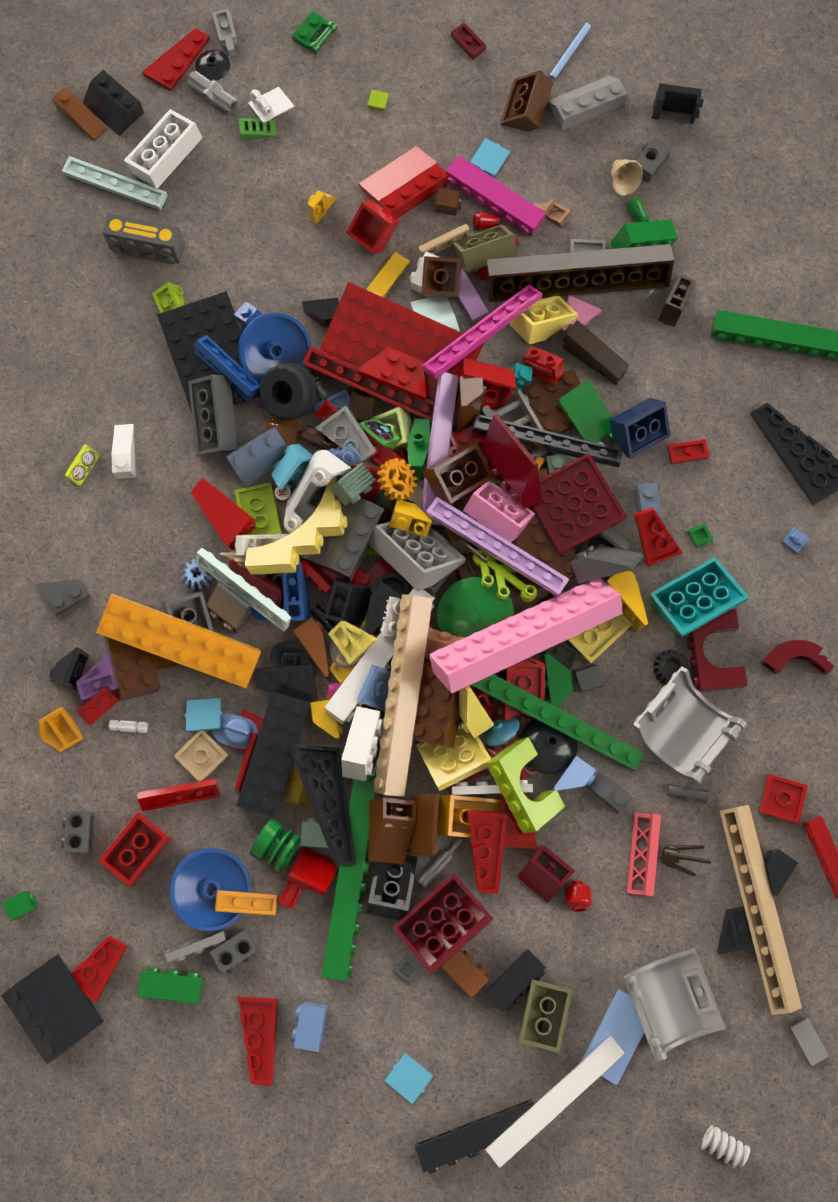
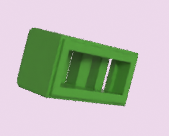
[239,118,277,141]

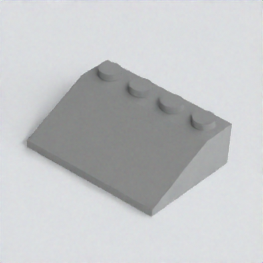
[369,522,466,591]

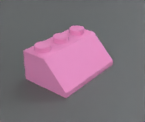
[463,480,535,543]

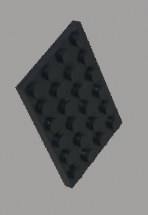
[157,291,260,413]

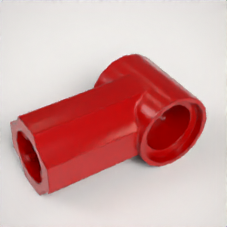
[278,879,306,910]

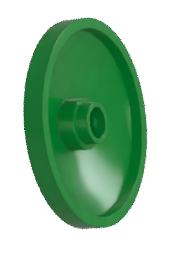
[437,577,515,637]

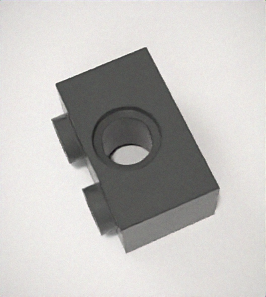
[633,137,672,182]

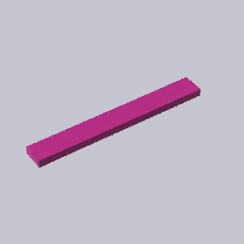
[422,284,542,379]

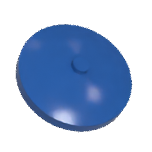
[238,312,311,385]
[169,848,251,931]

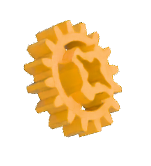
[377,458,417,501]

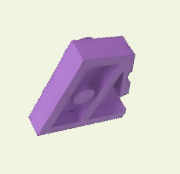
[76,653,117,702]

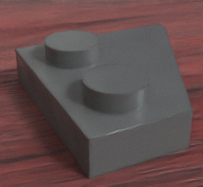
[37,579,89,616]

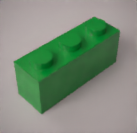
[137,967,205,1004]

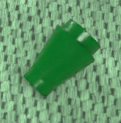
[626,197,649,222]

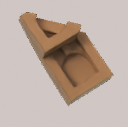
[533,199,571,227]

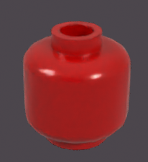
[565,881,592,912]

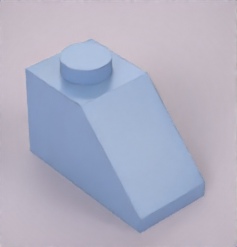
[552,756,596,791]

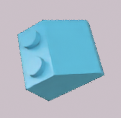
[271,444,313,490]

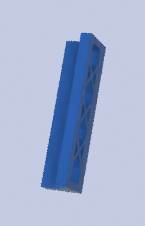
[193,335,260,403]

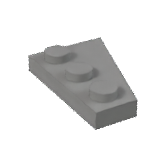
[316,406,378,463]

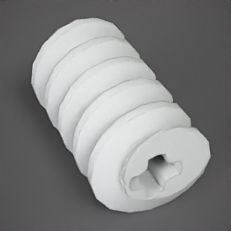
[701,1125,750,1169]

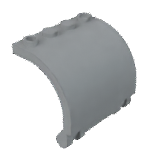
[633,667,747,785]
[624,948,726,1062]

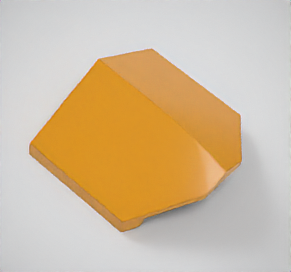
[38,707,83,752]

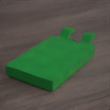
[557,379,617,445]

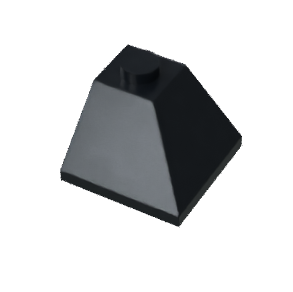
[49,647,89,691]

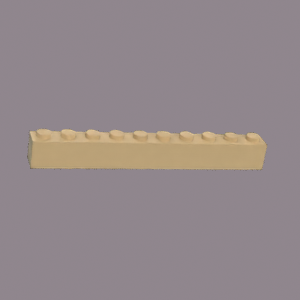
[374,594,433,796]
[720,805,802,1015]

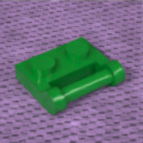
[292,11,338,54]

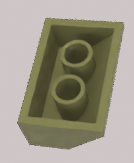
[452,224,518,273]
[518,979,573,1053]

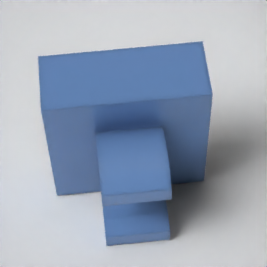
[781,527,809,554]

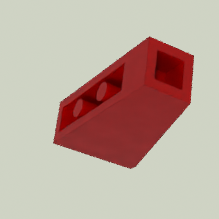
[191,477,258,550]

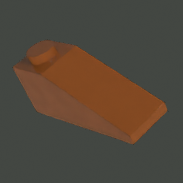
[52,87,107,141]
[293,617,330,680]

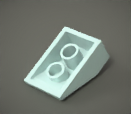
[410,296,460,332]

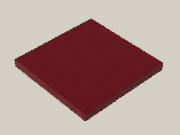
[531,453,627,556]

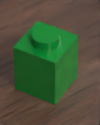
[2,891,38,921]

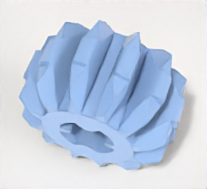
[181,559,213,591]

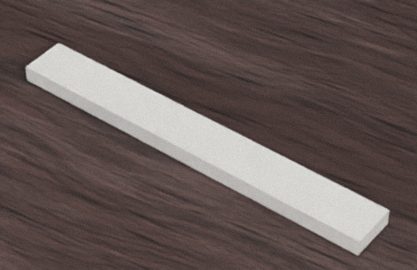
[485,1036,625,1168]

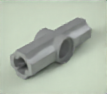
[187,71,238,114]

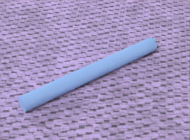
[549,23,591,80]

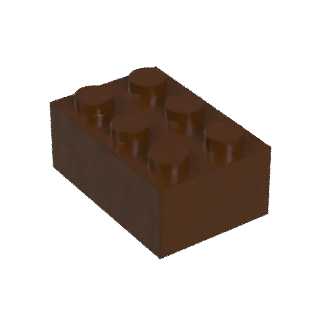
[423,443,494,504]

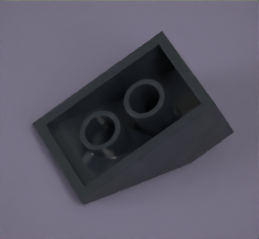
[366,854,418,920]

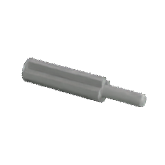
[418,837,463,888]

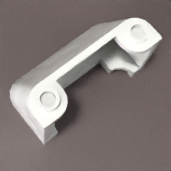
[284,450,351,534]

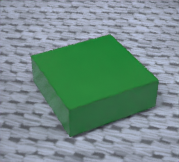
[687,523,714,548]

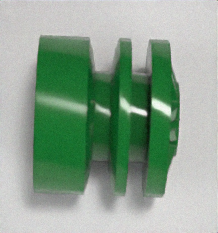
[249,819,301,873]

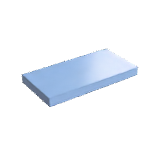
[580,989,644,1085]

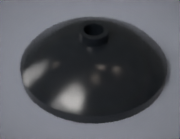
[520,719,578,774]

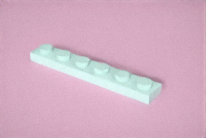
[62,156,168,210]
[196,548,291,632]

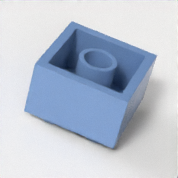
[291,1001,329,1052]

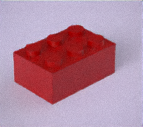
[99,812,173,886]

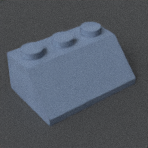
[225,427,287,488]

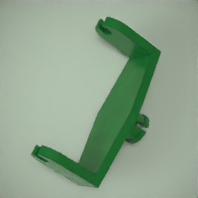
[407,419,431,481]

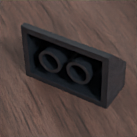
[82,70,144,136]

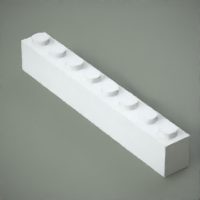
[324,588,435,725]

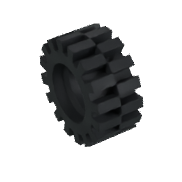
[653,650,690,684]

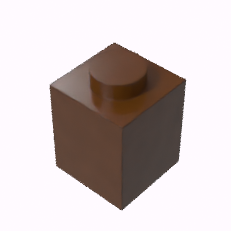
[435,188,462,216]

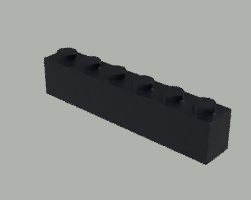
[415,1099,534,1174]

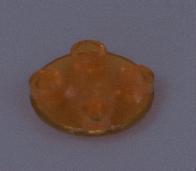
[266,416,303,447]

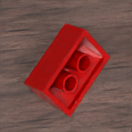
[454,357,516,410]

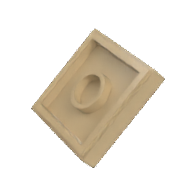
[173,731,229,782]

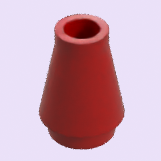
[473,211,500,230]

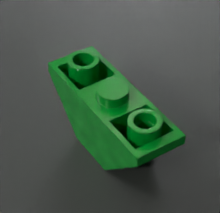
[540,653,573,708]

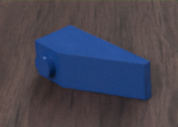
[282,562,310,621]

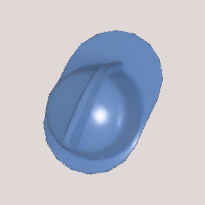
[212,713,258,749]

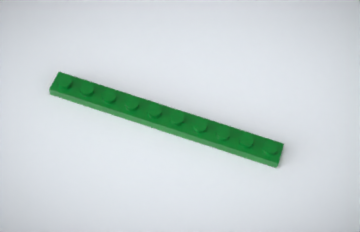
[470,674,644,771]

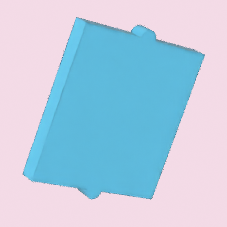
[470,138,510,176]
[184,698,223,732]
[384,1053,433,1104]

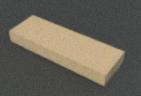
[418,224,469,257]

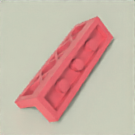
[627,813,661,896]

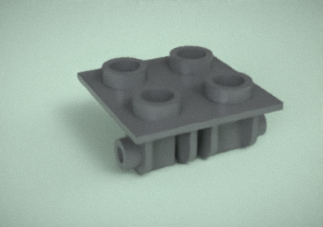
[304,366,349,404]

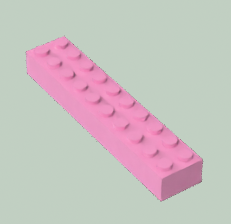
[429,578,623,694]

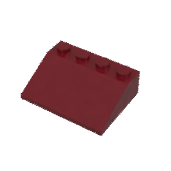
[481,414,542,510]
[392,873,494,975]

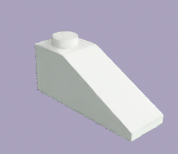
[112,424,136,479]

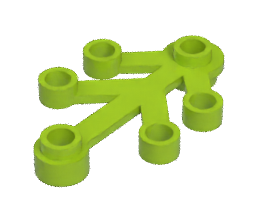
[473,548,537,602]

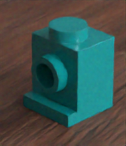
[509,363,533,391]

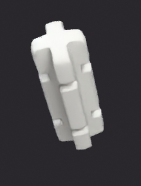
[109,720,148,733]

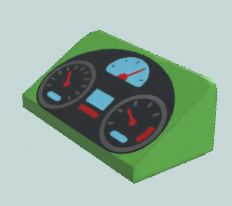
[359,418,401,449]

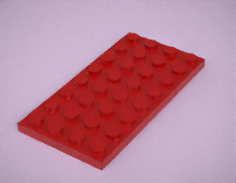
[319,282,484,411]

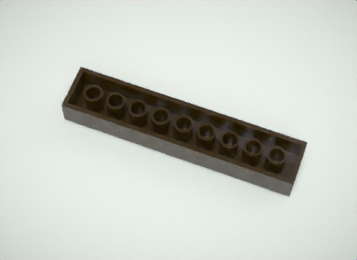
[487,244,674,302]

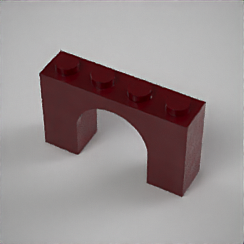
[687,609,748,692]

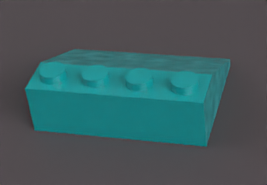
[650,557,749,637]

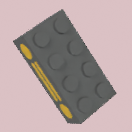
[102,213,185,264]

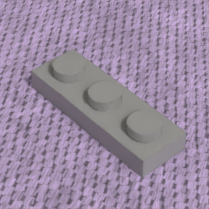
[165,928,227,963]

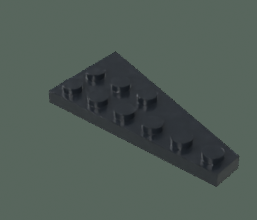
[750,403,838,506]
[288,744,356,867]

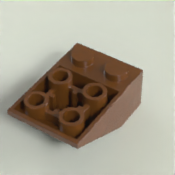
[369,797,416,864]

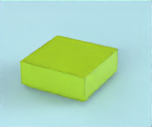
[368,90,389,112]

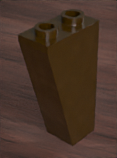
[562,320,629,385]

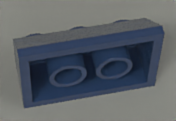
[609,398,671,458]

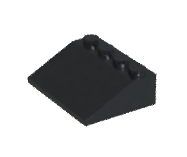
[1,954,104,1064]

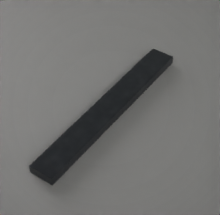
[472,414,623,468]

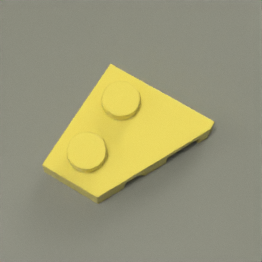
[328,621,378,664]

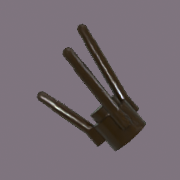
[456,537,488,577]
[662,844,711,876]

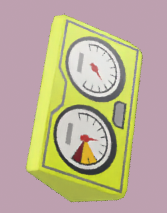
[65,444,100,486]

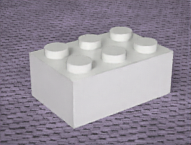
[341,706,383,782]

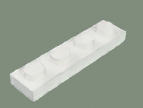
[452,780,533,795]

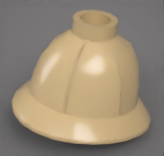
[611,159,643,196]

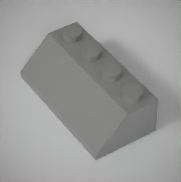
[547,76,627,131]

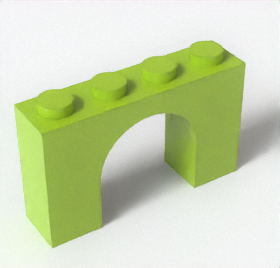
[486,737,565,833]

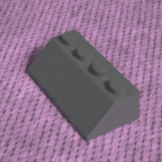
[188,375,238,456]

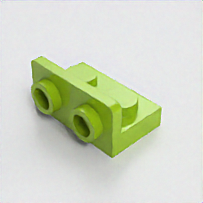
[152,282,188,313]

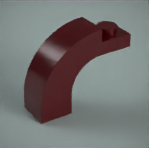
[760,640,834,675]

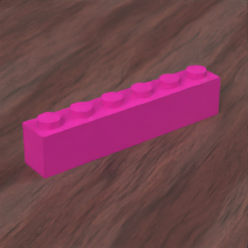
[446,155,546,237]

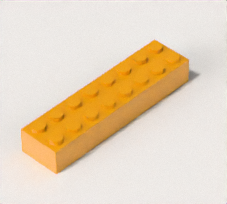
[96,593,261,688]

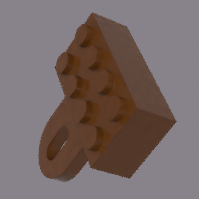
[103,636,179,701]
[413,661,460,749]

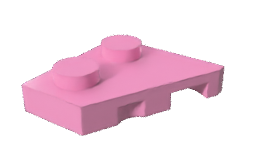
[560,296,602,332]

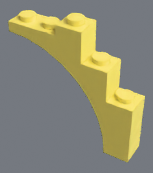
[245,476,347,575]

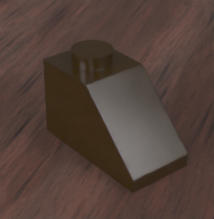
[349,387,375,422]

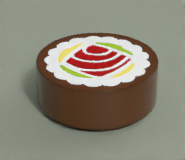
[273,486,292,503]

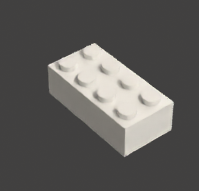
[124,109,203,189]

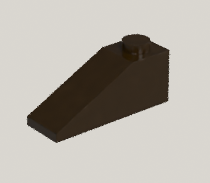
[658,274,696,327]

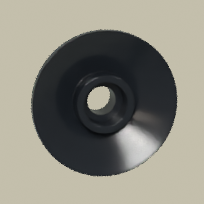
[196,50,230,81]
[270,641,308,667]

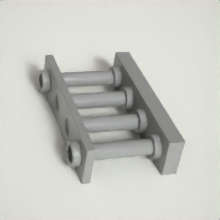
[480,390,556,460]

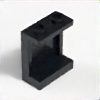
[651,83,704,124]

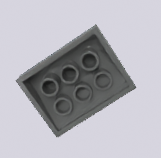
[300,498,385,581]

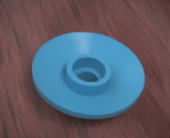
[484,717,519,747]

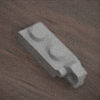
[212,9,238,57]

